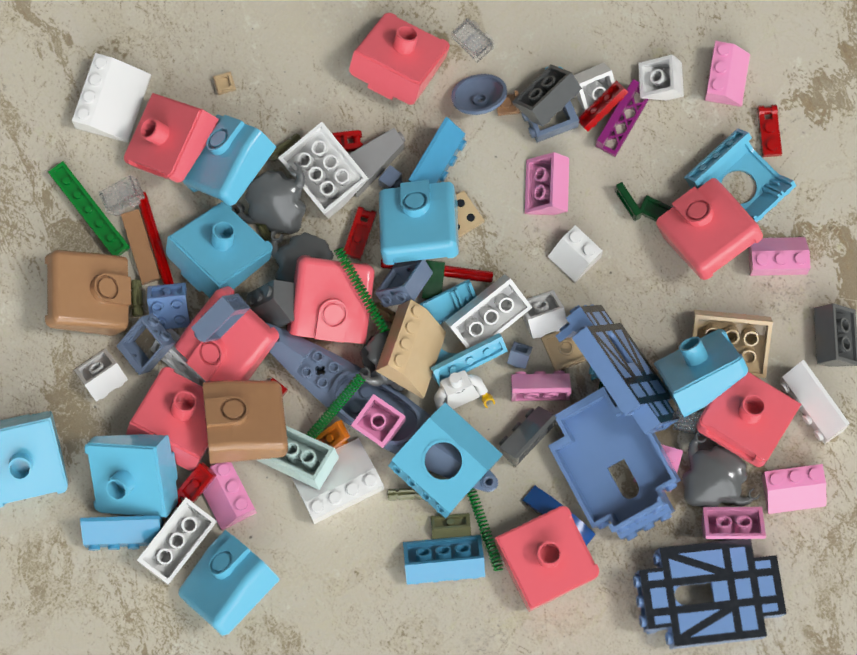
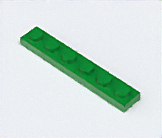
[48,161,130,256]

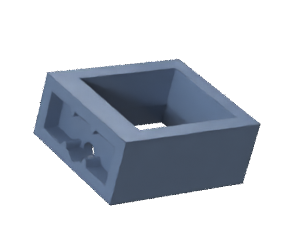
[521,101,579,143]
[375,260,433,307]
[191,294,250,343]
[116,313,176,375]

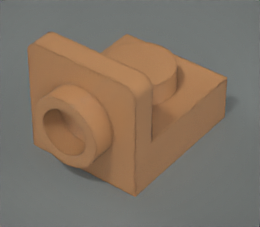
[497,90,520,116]

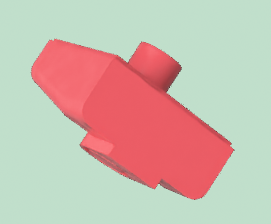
[349,13,450,105]
[124,93,219,183]
[656,178,763,280]
[287,255,375,344]
[175,286,279,382]
[126,367,208,471]
[696,372,801,467]
[495,506,599,612]

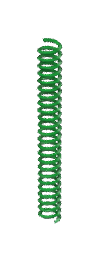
[334,247,390,333]
[306,374,366,439]
[467,488,503,571]

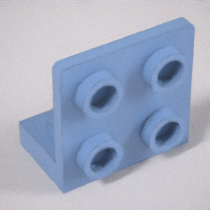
[147,283,190,329]

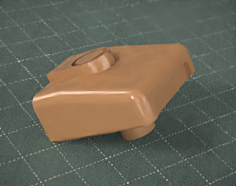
[45,250,131,336]
[202,380,288,464]

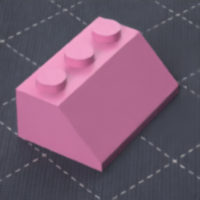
[705,41,750,107]
[525,152,569,215]
[748,237,811,276]
[511,371,571,401]
[203,462,257,531]
[761,464,826,514]
[701,507,766,539]

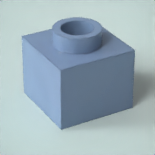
[378,165,403,189]
[507,341,533,369]

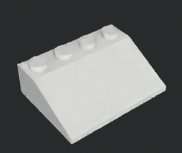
[72,53,151,143]
[278,122,369,219]
[291,438,384,524]

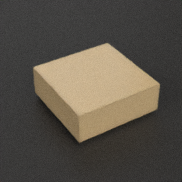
[213,71,236,95]

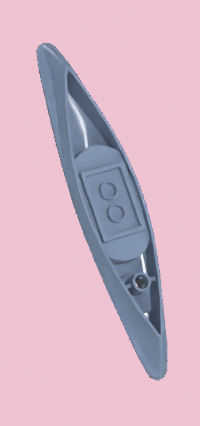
[266,323,498,492]

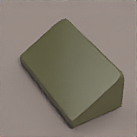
[431,513,471,539]

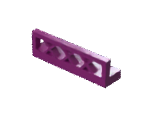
[596,79,649,157]

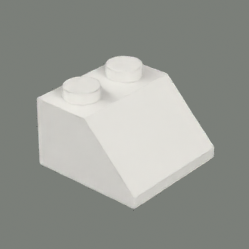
[638,55,684,101]
[574,63,620,112]
[548,225,603,283]
[523,290,568,339]
[74,348,128,402]

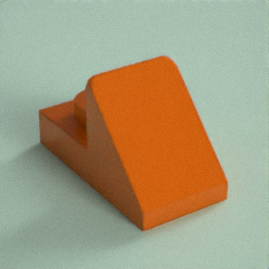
[315,420,350,449]

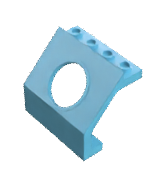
[684,128,796,223]
[419,279,508,386]
[388,403,503,518]

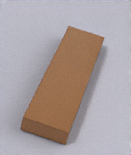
[121,209,161,285]

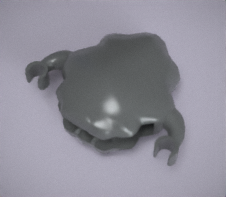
[232,161,306,234]
[270,231,334,283]
[358,325,405,391]
[682,432,760,507]

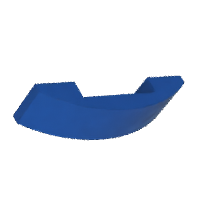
[522,486,596,546]

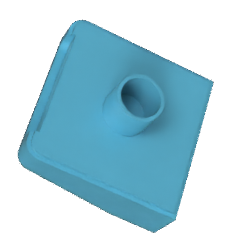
[182,114,276,206]
[379,180,459,265]
[166,202,273,298]
[654,329,748,417]
[0,411,68,507]
[84,434,178,517]
[178,530,280,636]

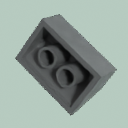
[512,65,582,127]
[246,280,295,327]
[814,303,857,367]
[499,406,557,467]

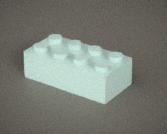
[257,426,339,490]

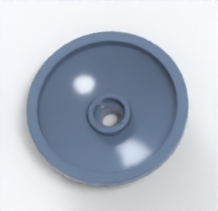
[451,74,507,115]

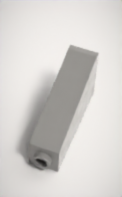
[349,128,406,198]

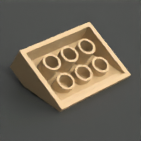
[376,299,446,398]
[691,309,773,378]

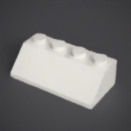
[445,274,533,349]
[780,360,850,444]
[137,498,217,585]

